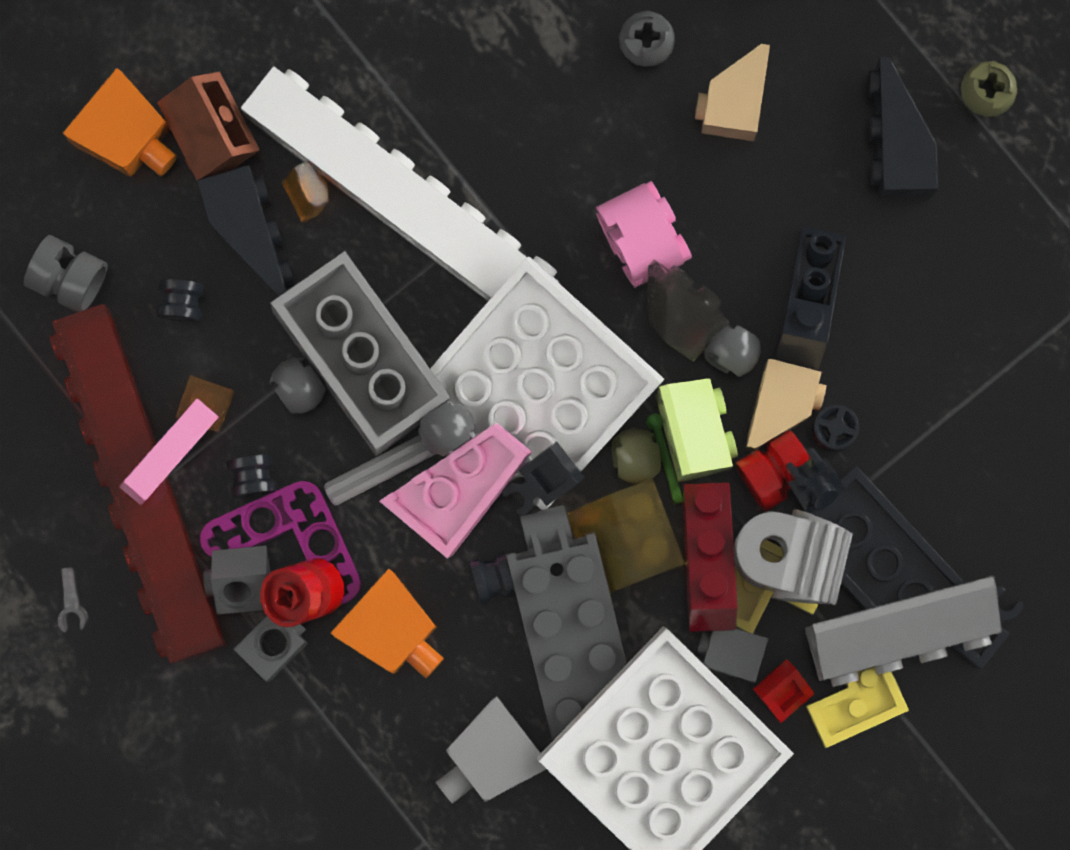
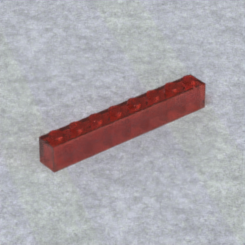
[49,304,227,664]

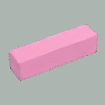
[120,398,218,505]

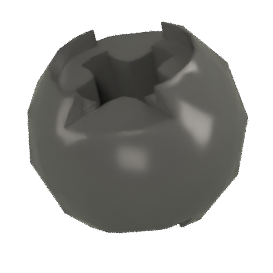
[618,11,675,67]
[704,322,761,377]
[270,358,326,414]
[418,402,476,456]

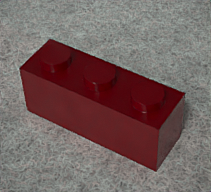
[682,483,738,632]

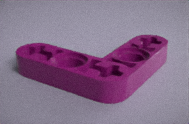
[200,481,361,605]

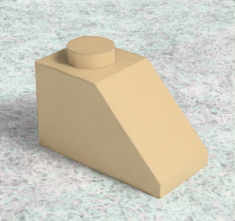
[695,44,770,141]
[744,359,826,452]

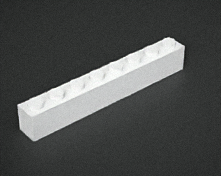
[241,66,559,301]

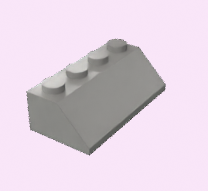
[271,251,451,457]
[805,576,1001,687]

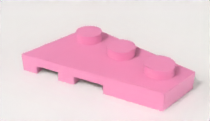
[379,424,532,558]

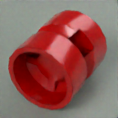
[735,430,809,512]
[260,558,344,627]

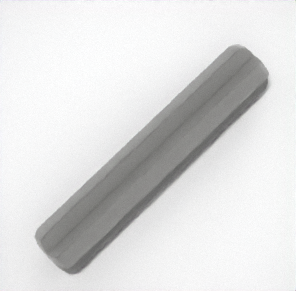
[324,435,435,505]

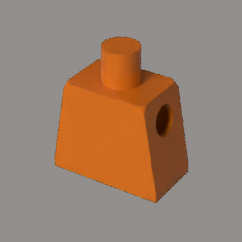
[63,68,177,177]
[331,569,444,678]

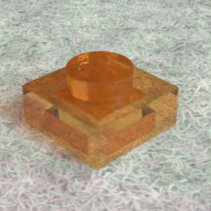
[282,161,330,222]
[175,375,234,433]

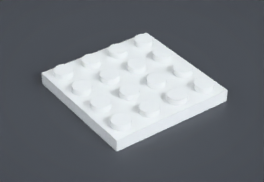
[430,257,664,510]
[536,626,794,850]

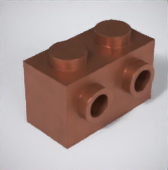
[157,72,260,181]

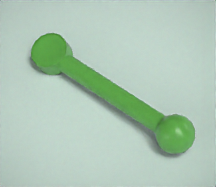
[646,413,683,505]

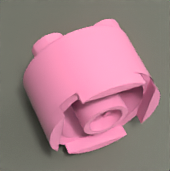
[595,181,692,288]

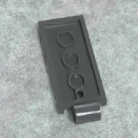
[506,505,627,739]

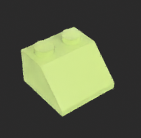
[656,379,738,483]

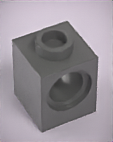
[204,546,270,615]
[234,616,308,682]
[695,628,768,683]

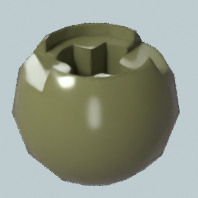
[961,61,1017,117]
[612,427,661,484]

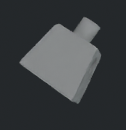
[436,697,546,804]

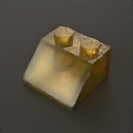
[567,478,685,594]

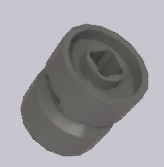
[24,235,108,314]

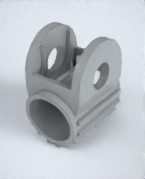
[734,509,853,605]

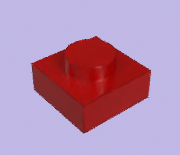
[753,660,815,723]

